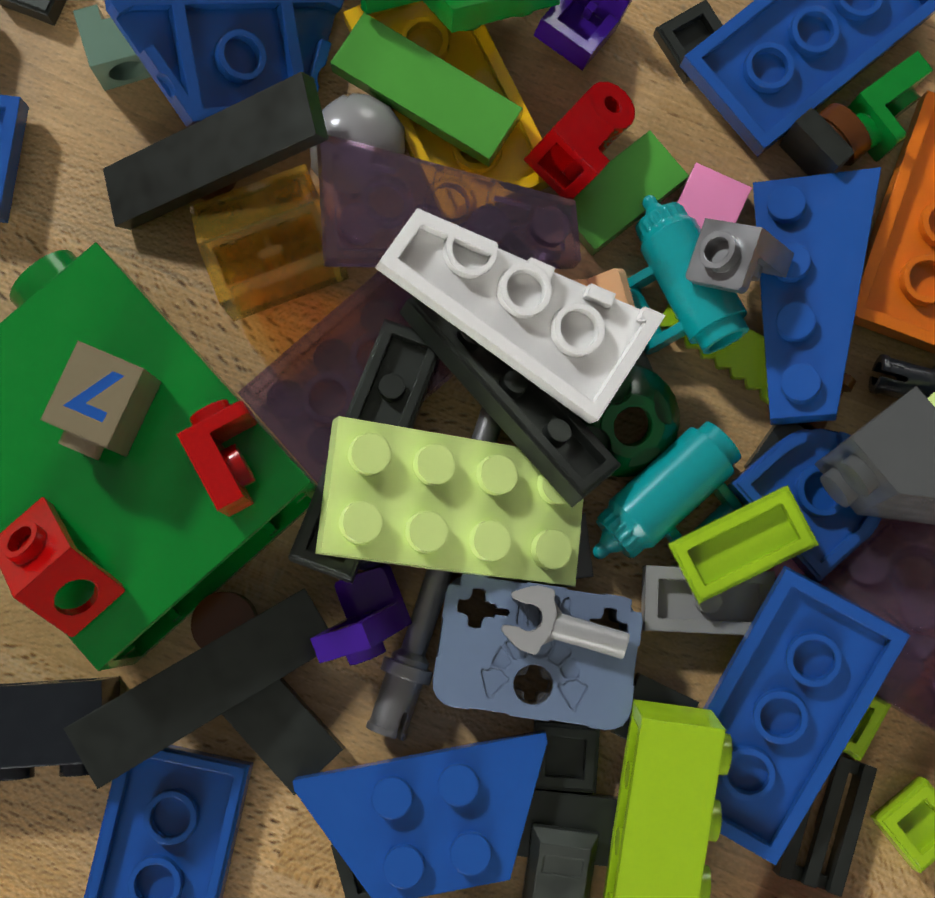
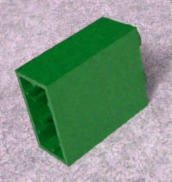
[0,242,317,671]

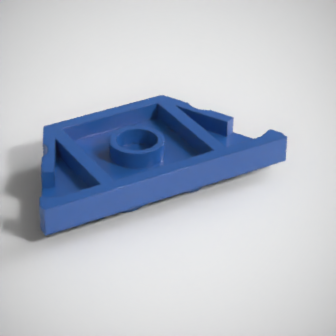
[105,0,344,127]
[293,730,548,898]

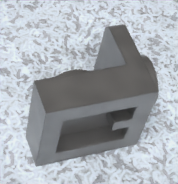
[686,218,794,294]

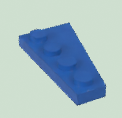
[753,167,881,425]

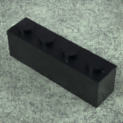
[0,676,120,781]

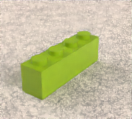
[603,699,732,898]

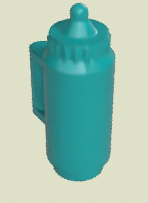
[627,195,749,355]
[593,421,743,559]

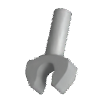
[501,585,630,659]

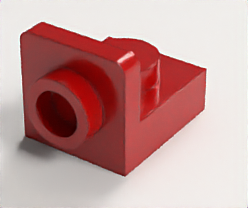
[176,399,258,517]

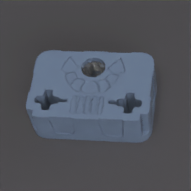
[433,574,643,730]

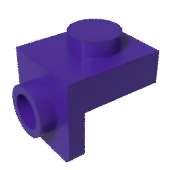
[533,0,632,71]
[310,564,412,666]

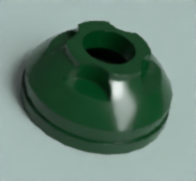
[577,364,680,477]

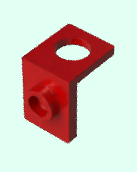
[0,497,125,637]

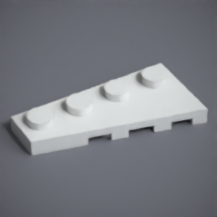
[375,208,666,424]

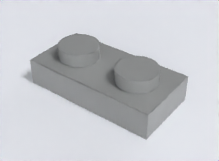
[641,565,775,635]

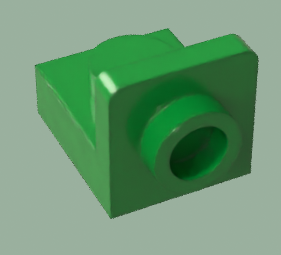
[847,51,933,162]

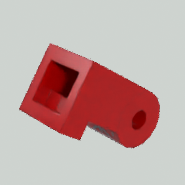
[523,81,635,203]

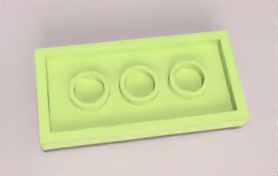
[315,416,584,587]

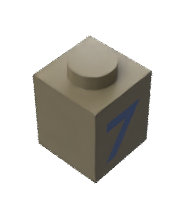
[40,341,161,461]

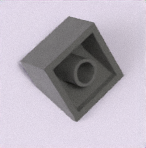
[815,386,935,525]

